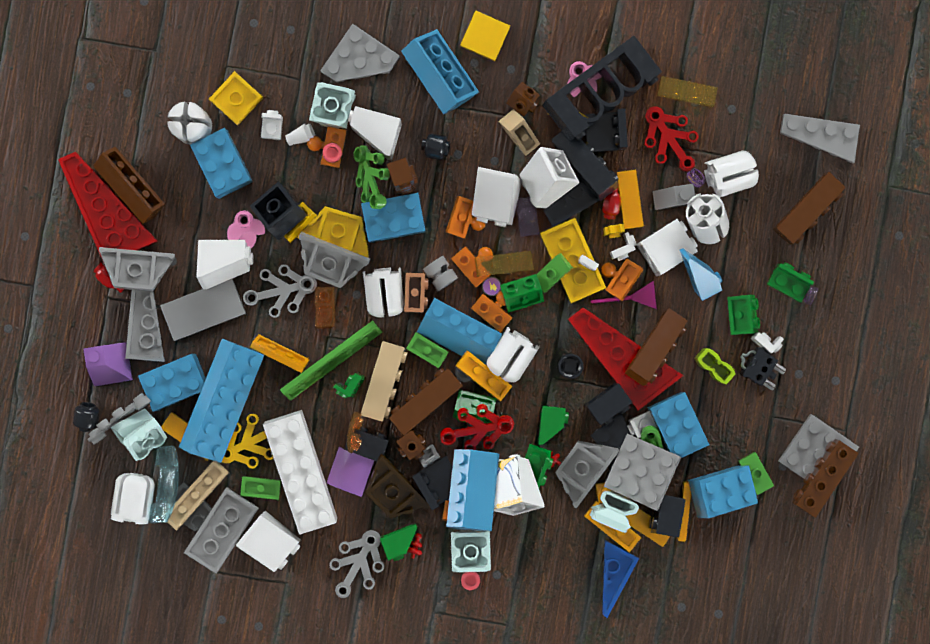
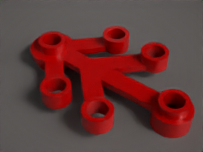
[644,106,699,172]
[440,404,514,450]

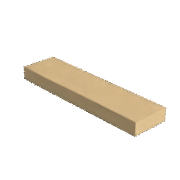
[162,461,229,531]

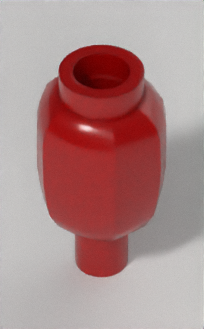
[602,185,621,219]
[94,263,124,293]

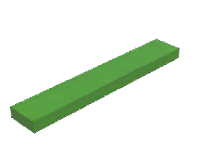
[280,320,382,401]

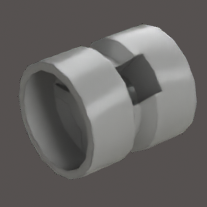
[423,256,458,291]

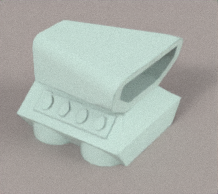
[309,83,356,129]
[111,408,167,461]
[590,491,639,533]
[451,530,491,572]

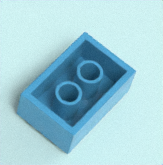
[190,128,253,199]
[361,193,426,243]
[138,354,206,412]
[647,392,709,458]
[688,466,758,518]

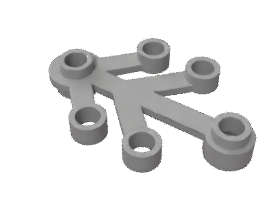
[243,265,317,318]
[87,393,151,445]
[330,530,384,598]

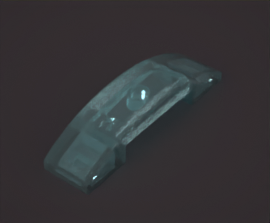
[149,446,179,524]

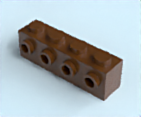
[93,147,165,224]
[387,158,418,196]
[773,172,846,245]
[625,308,688,386]
[389,368,463,435]
[792,439,859,518]

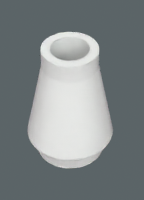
[285,124,315,146]

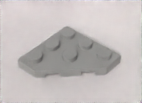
[320,24,400,83]

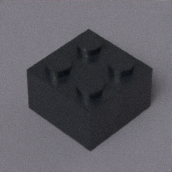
[250,181,308,240]
[584,383,632,426]
[649,495,686,538]

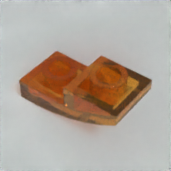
[315,287,335,328]
[347,411,364,454]

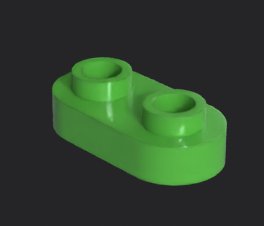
[641,426,664,449]

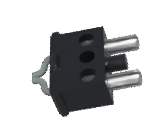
[740,347,786,390]

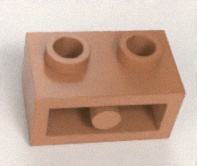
[404,273,428,313]

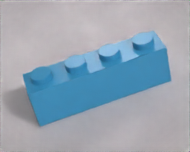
[401,29,479,114]
[417,298,502,365]
[446,450,499,531]

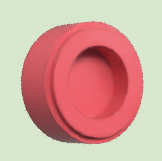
[322,143,342,163]
[461,572,480,590]

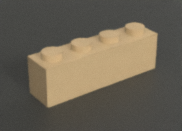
[361,341,408,422]

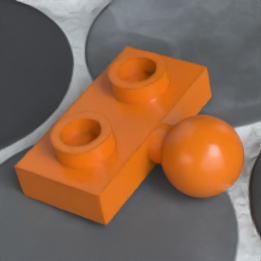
[307,127,347,168]
[446,196,486,239]
[451,246,493,287]
[601,258,643,301]
[471,291,513,333]

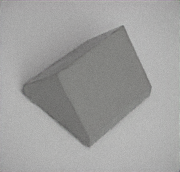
[419,444,441,468]

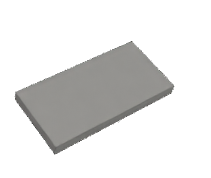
[160,278,246,341]
[184,487,259,574]

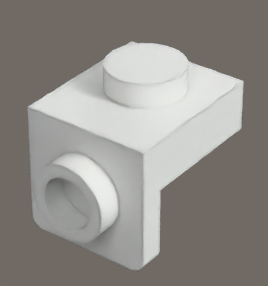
[610,232,637,261]

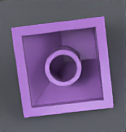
[83,342,133,386]

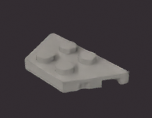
[299,232,370,288]
[99,247,175,291]
[555,441,619,508]

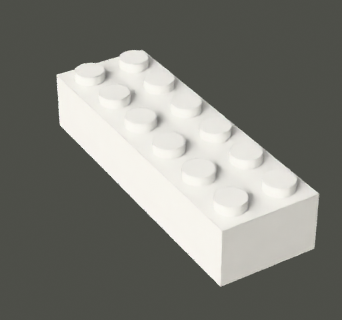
[263,410,337,535]

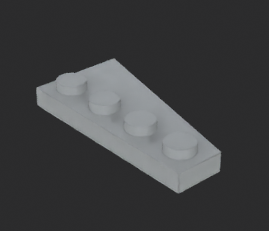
[780,114,860,164]
[125,290,165,362]

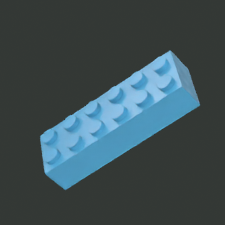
[179,339,264,463]

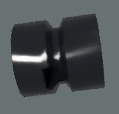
[557,354,583,379]

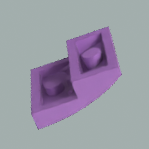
[327,447,374,497]

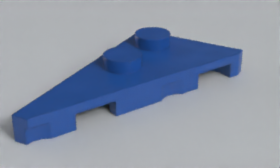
[602,540,639,618]

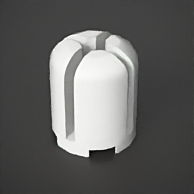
[167,102,212,145]
[704,151,759,197]
[686,193,729,244]
[363,267,404,317]
[486,327,540,382]
[111,473,155,524]

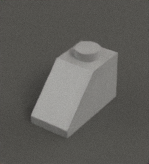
[652,184,695,210]

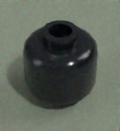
[421,134,450,160]
[73,402,100,432]

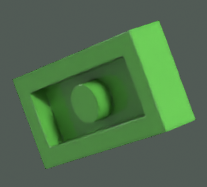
[536,253,573,293]
[406,332,449,368]
[738,452,774,495]
[240,476,281,500]

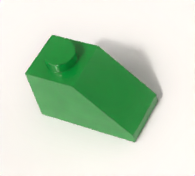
[538,405,569,445]
[380,523,418,561]

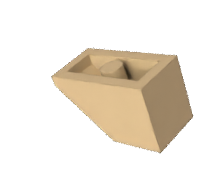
[499,109,540,156]

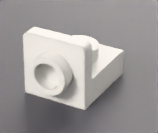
[261,110,283,140]
[750,332,784,354]
[627,411,657,438]

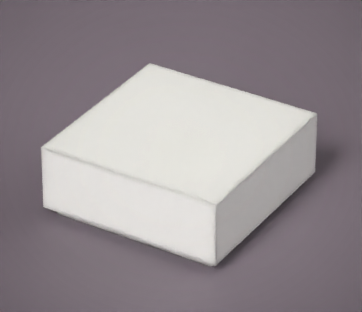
[578,255,599,271]

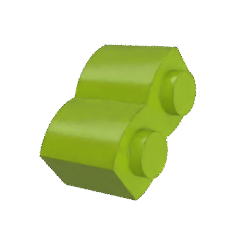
[694,348,736,384]

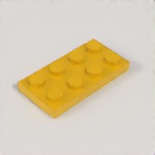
[540,218,606,303]

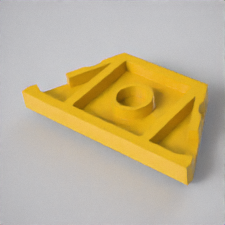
[297,206,369,258]

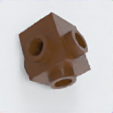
[506,82,540,117]
[396,429,427,460]

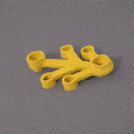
[222,414,274,468]

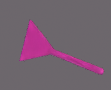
[591,281,657,309]

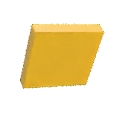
[460,11,510,62]
[209,71,263,126]

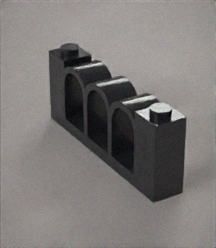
[542,36,662,142]

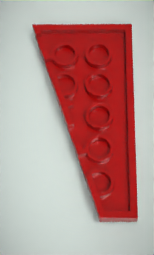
[58,152,158,263]
[568,308,684,410]

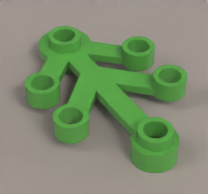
[354,145,390,209]

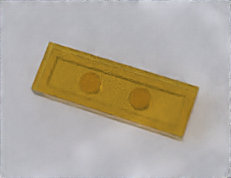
[657,76,718,107]
[475,251,534,277]

